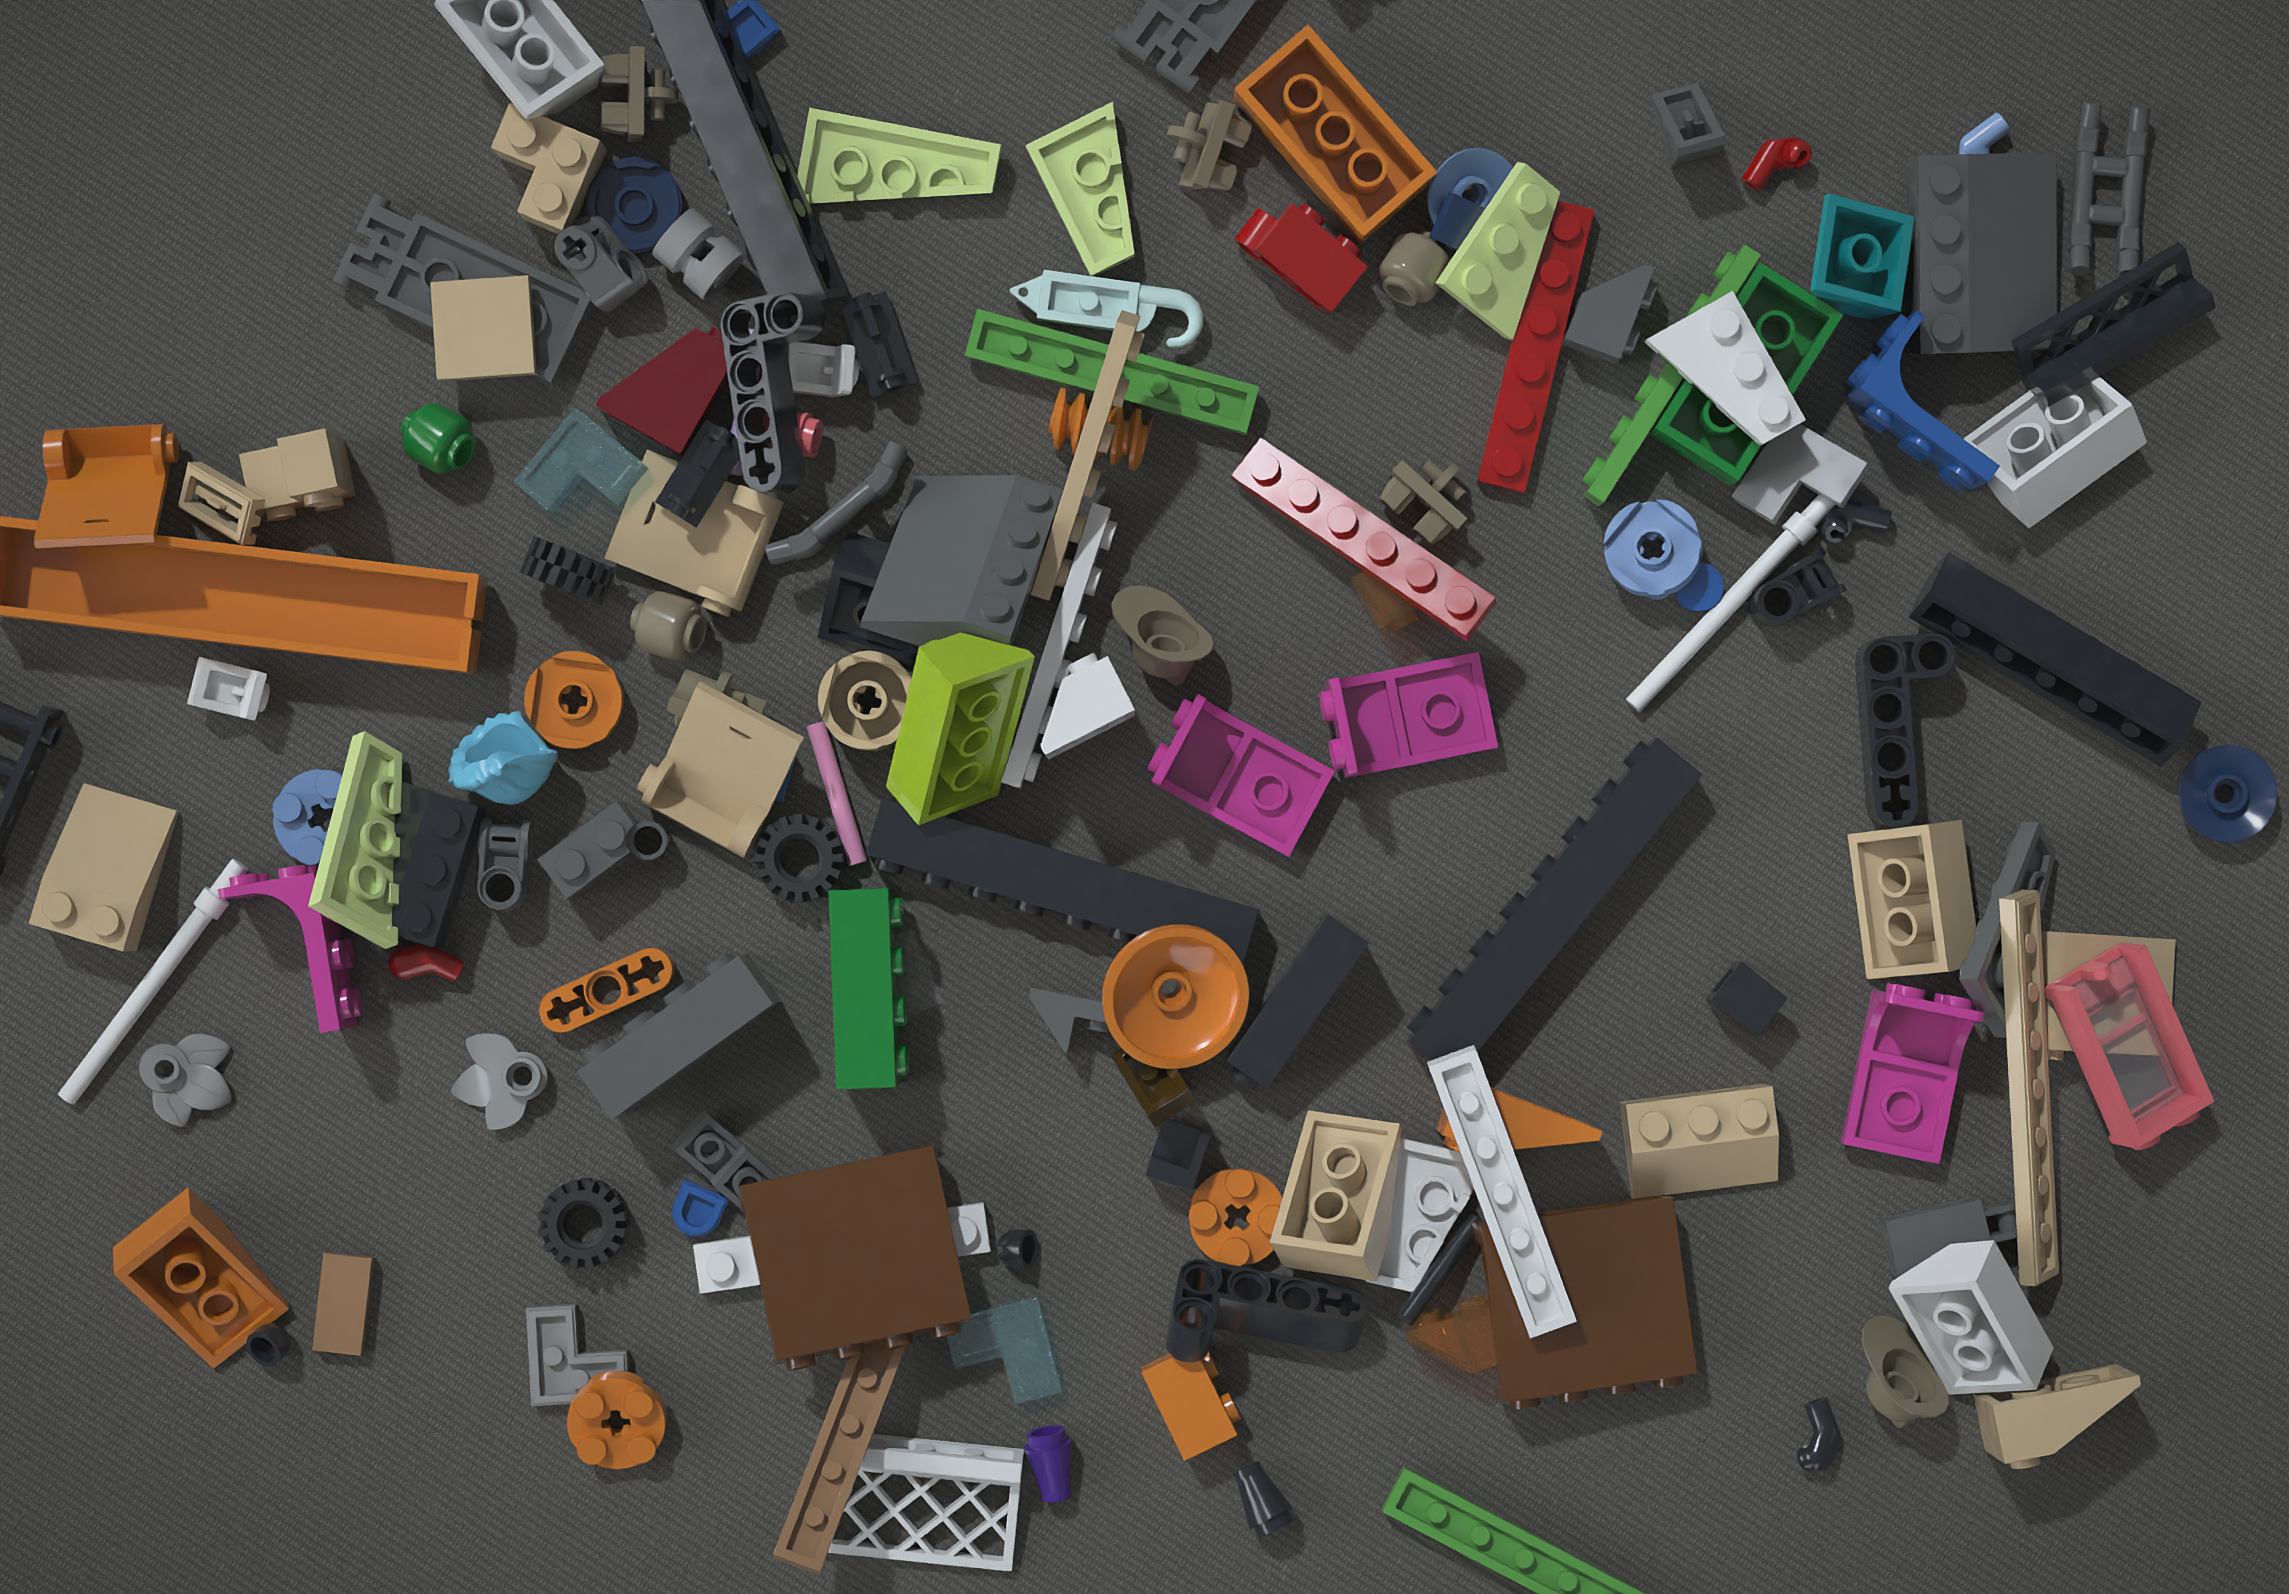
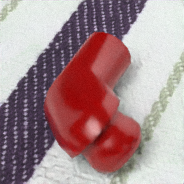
[1741,137,1812,191]
[388,942,463,982]

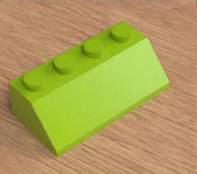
[886,632,1035,825]

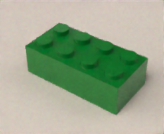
[1648,262,1843,486]
[828,888,910,1089]

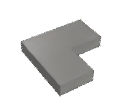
[1732,424,1869,525]
[526,1304,630,1406]

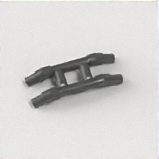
[2068,100,2151,277]
[765,441,908,566]

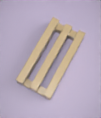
[178,462,266,545]

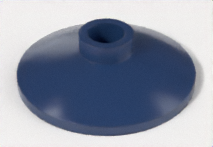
[2178,745,2277,842]

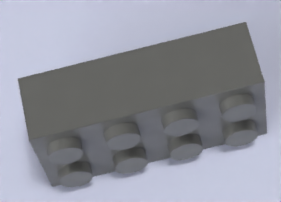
[576,952,782,1120]

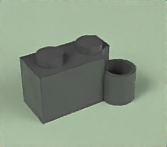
[537,801,672,899]

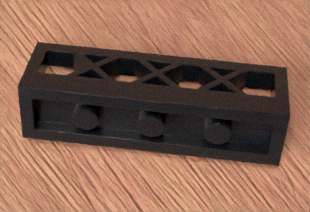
[2011,242,2216,407]

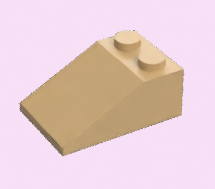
[29,783,179,952]
[1270,1110,1402,1281]
[1973,1364,2141,1469]

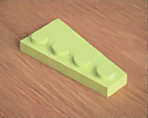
[797,108,1002,204]
[308,731,402,949]

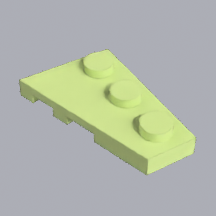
[1026,102,1135,277]
[1435,162,1560,340]

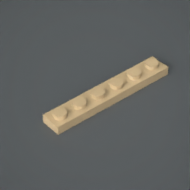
[1031,310,1145,600]

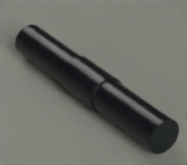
[1396,1213,1482,1326]

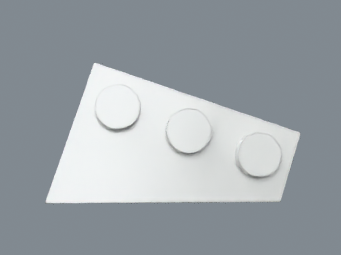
[1645,291,1806,446]
[1365,1138,1474,1292]

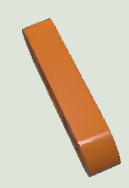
[539,948,675,1033]

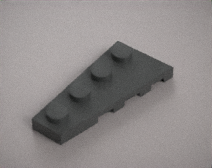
[1959,821,2056,1038]

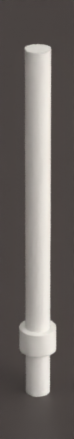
[1626,495,1836,712]
[58,858,248,1105]

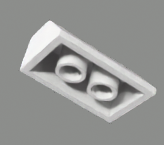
[434,0,604,120]
[1963,377,2147,528]
[1041,653,1135,760]
[1889,1240,2054,1395]

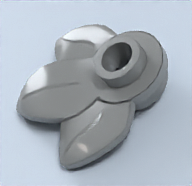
[139,1033,231,1127]
[451,1033,548,1130]

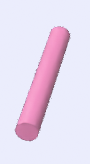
[806,722,867,866]

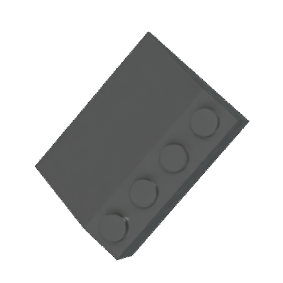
[1908,153,2057,354]
[860,475,1063,646]

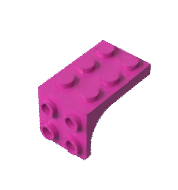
[1318,652,1498,779]
[1147,694,1335,857]
[218,865,363,1033]
[1840,983,1985,1164]

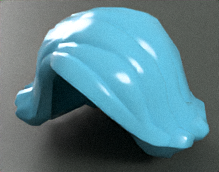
[448,711,558,805]

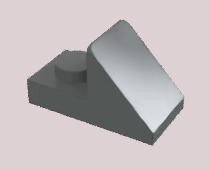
[1028,986,1111,1055]

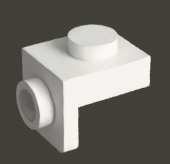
[786,342,859,398]
[187,657,270,721]

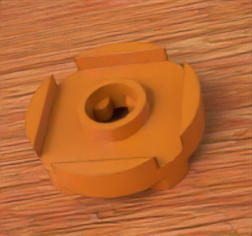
[524,651,624,749]
[1189,1168,1282,1266]
[567,1371,667,1469]

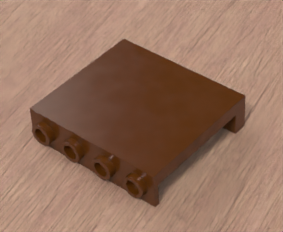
[738,1145,971,1371]
[1472,1195,1697,1409]

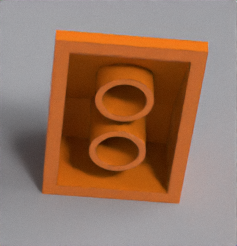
[1436,1087,1603,1152]
[113,1187,289,1369]

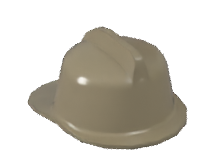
[1111,585,1213,686]
[1862,1315,1949,1428]

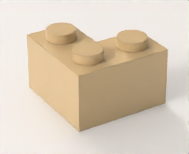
[491,103,608,234]
[239,429,356,521]

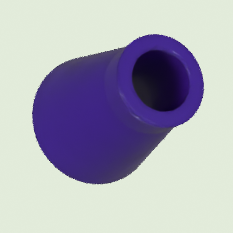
[1023,1425,1072,1502]

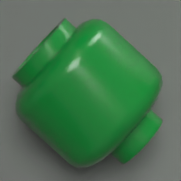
[401,403,476,475]

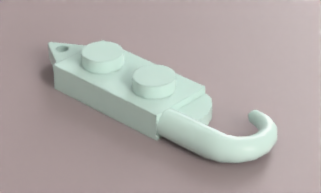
[1010,270,1203,348]

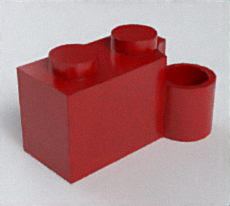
[1233,203,1368,313]

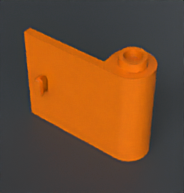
[34,424,179,548]

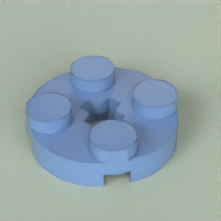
[1604,499,1703,600]
[272,769,343,866]

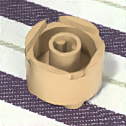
[818,651,912,751]

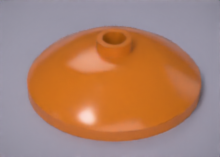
[1102,924,1249,1069]

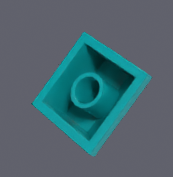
[1810,194,1915,320]

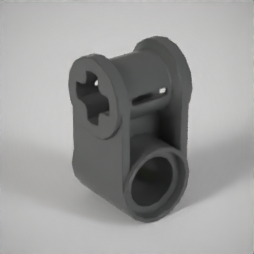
[554,215,648,313]
[477,817,534,912]

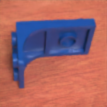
[1844,310,2000,491]

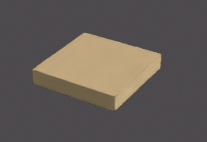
[430,275,537,382]

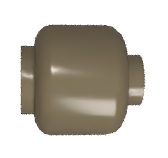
[1379,231,1450,306]
[630,591,707,661]

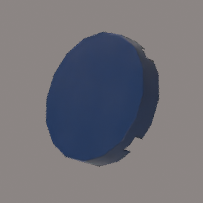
[585,156,684,256]

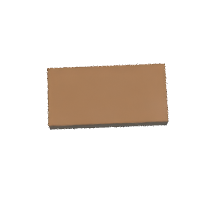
[312,1252,375,1356]

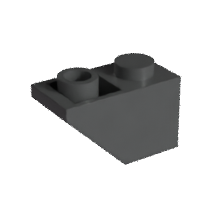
[1561,264,1658,365]

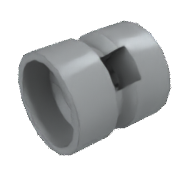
[652,208,745,301]

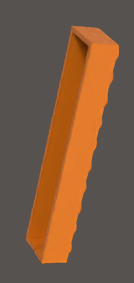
[0,516,488,675]

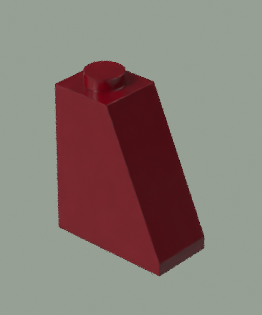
[595,327,729,457]

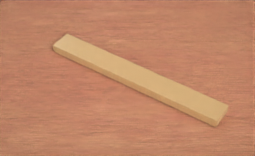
[1999,890,2059,1286]

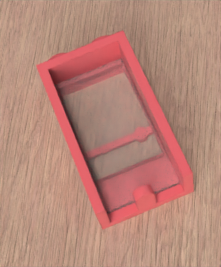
[2044,942,2215,1150]

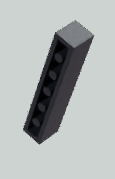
[1908,552,2202,767]

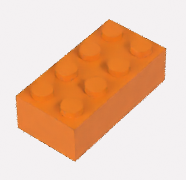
[1233,25,1437,245]

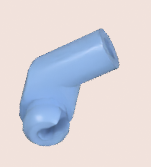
[1959,112,2010,154]

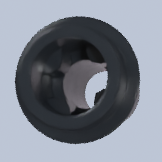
[1233,1461,1294,1538]

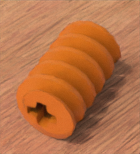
[1047,387,1154,472]

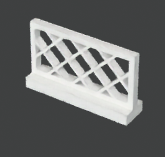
[828,1434,1024,1571]

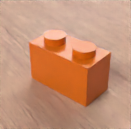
[1141,1351,1241,1461]

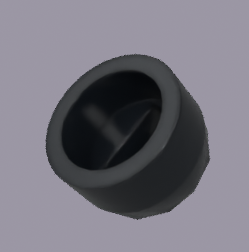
[998,1229,1039,1269]
[246,1323,290,1367]

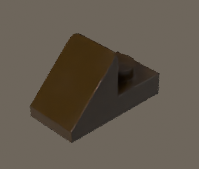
[1110,1048,1196,1127]

